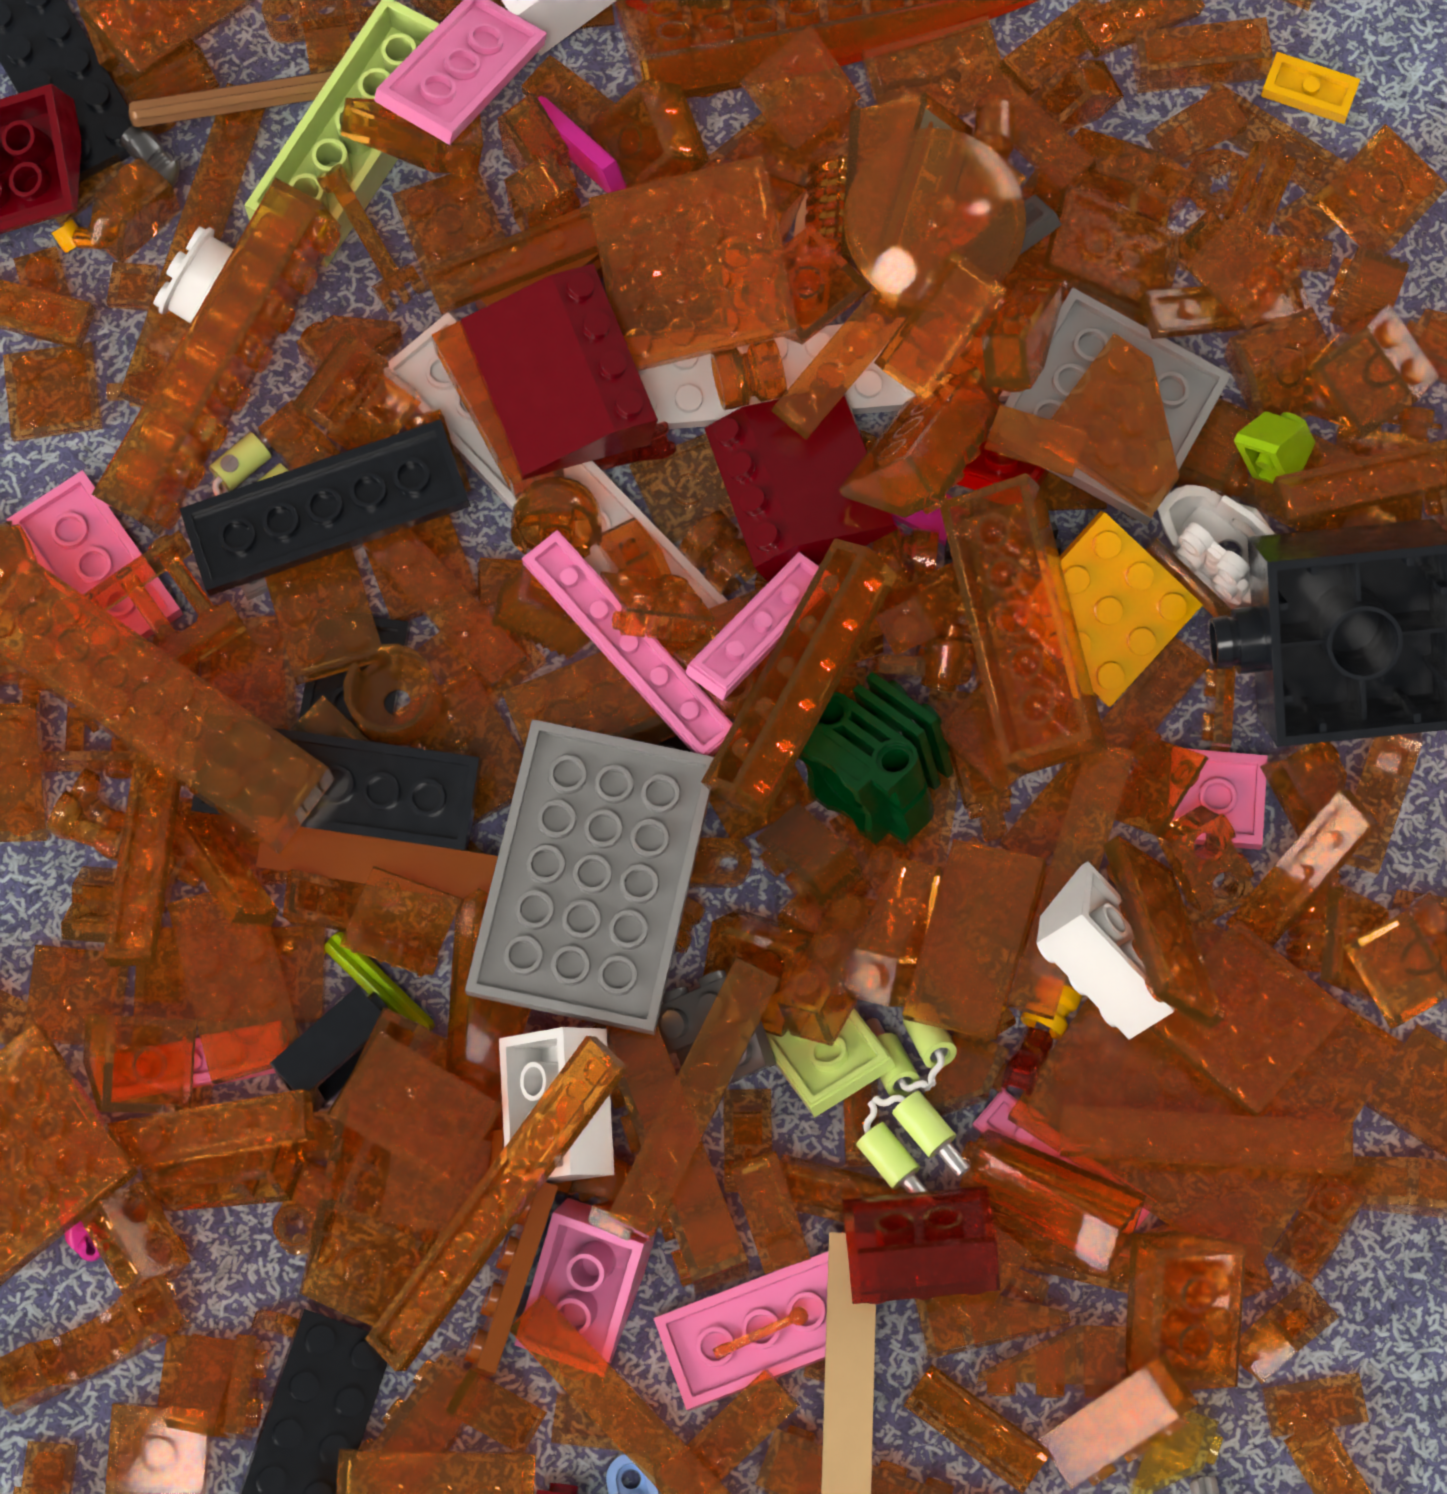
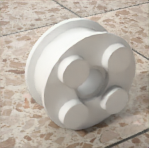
[153,226,246,334]

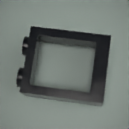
[270,986,398,1116]

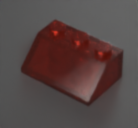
[842,1186,1000,1304]

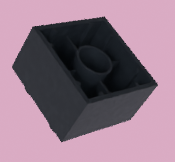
[1209,519,1447,747]

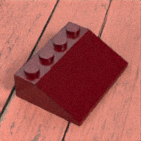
[0,84,81,234]
[460,264,658,480]
[704,386,898,583]

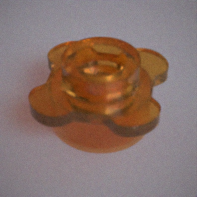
[1387,406,1442,438]

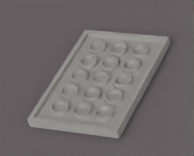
[465,719,718,1035]

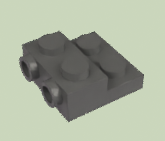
[657,970,776,1098]

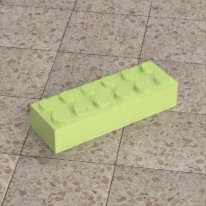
[244,0,439,268]

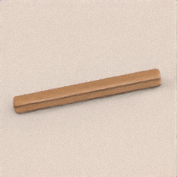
[128,70,333,128]

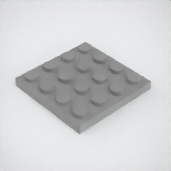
[987,287,1232,526]

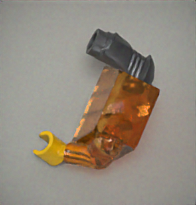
[51,126,181,264]

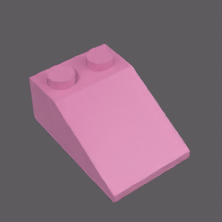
[515,1198,657,1377]

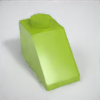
[1234,411,1316,491]

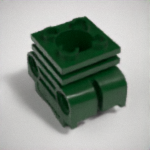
[790,671,954,845]

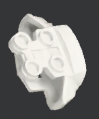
[1157,485,1276,610]

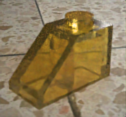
[1130,1401,1223,1494]

